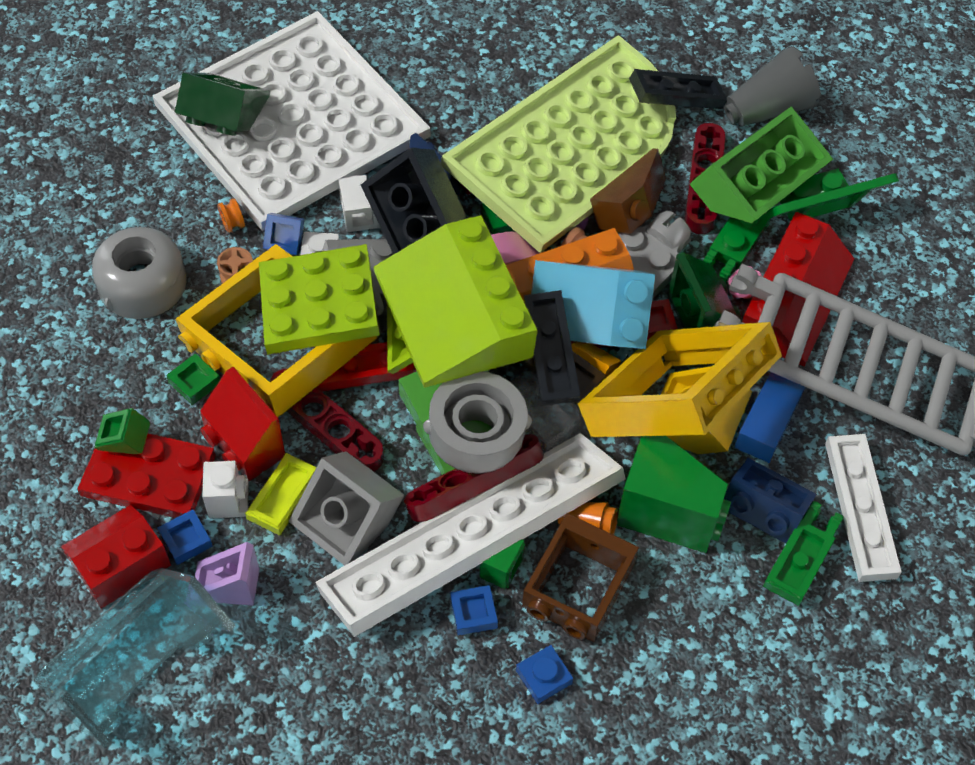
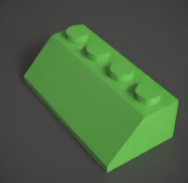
[690,106,833,223]

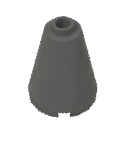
[724,46,821,127]

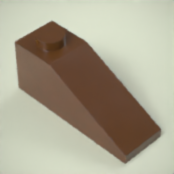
[590,148,666,234]

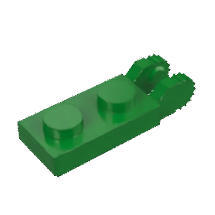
[703,213,771,284]
[763,501,844,606]

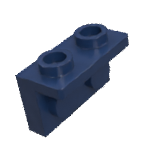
[724,458,817,543]

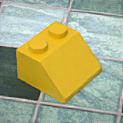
[660,366,752,454]

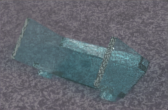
[34,568,236,749]

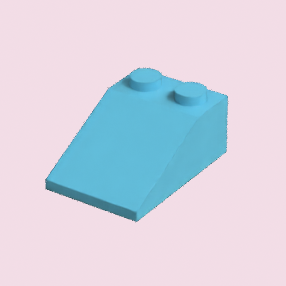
[531,260,655,349]

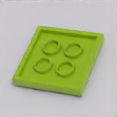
[259,244,380,355]

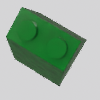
[617,436,731,553]

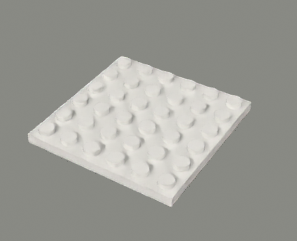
[153,11,431,231]

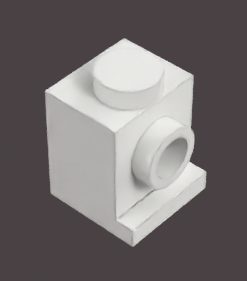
[339,175,381,233]
[202,461,249,519]

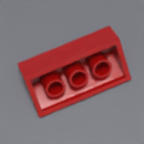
[742,212,855,367]

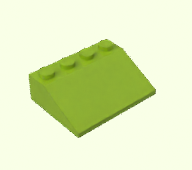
[374,215,537,388]

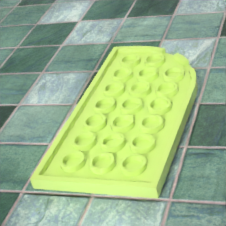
[441,35,676,253]

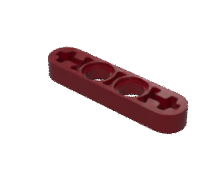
[685,123,725,234]
[270,368,384,472]
[404,434,544,522]

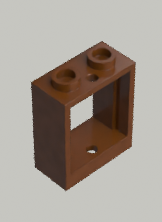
[522,513,639,642]

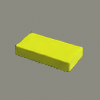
[245,453,316,536]

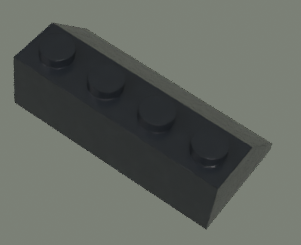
[360,148,468,255]

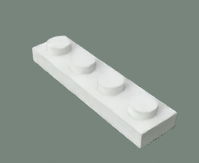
[825,434,901,582]

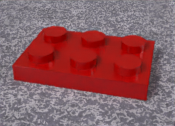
[77,433,216,518]

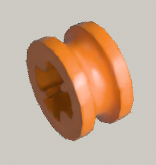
[217,198,245,233]

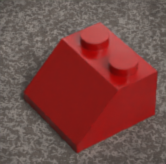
[200,367,285,481]
[61,505,171,609]

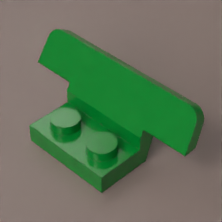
[766,168,899,221]

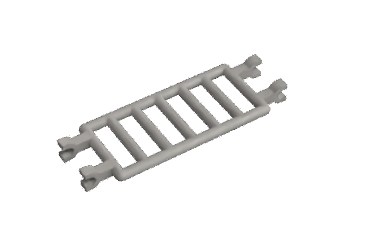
[715,264,975,456]

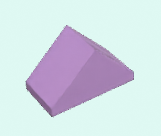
[191,542,260,606]

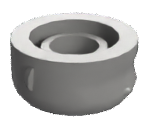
[92,227,187,319]
[423,372,532,474]

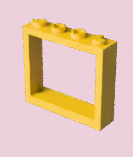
[176,244,377,417]
[578,322,782,437]

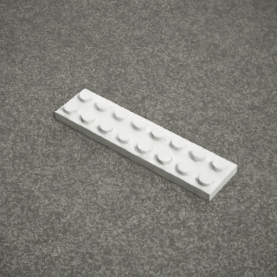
[316,433,626,637]

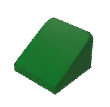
[94,408,150,454]
[479,539,525,590]

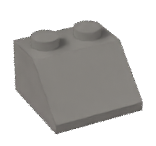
[288,452,405,566]

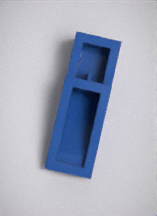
[734,372,806,463]

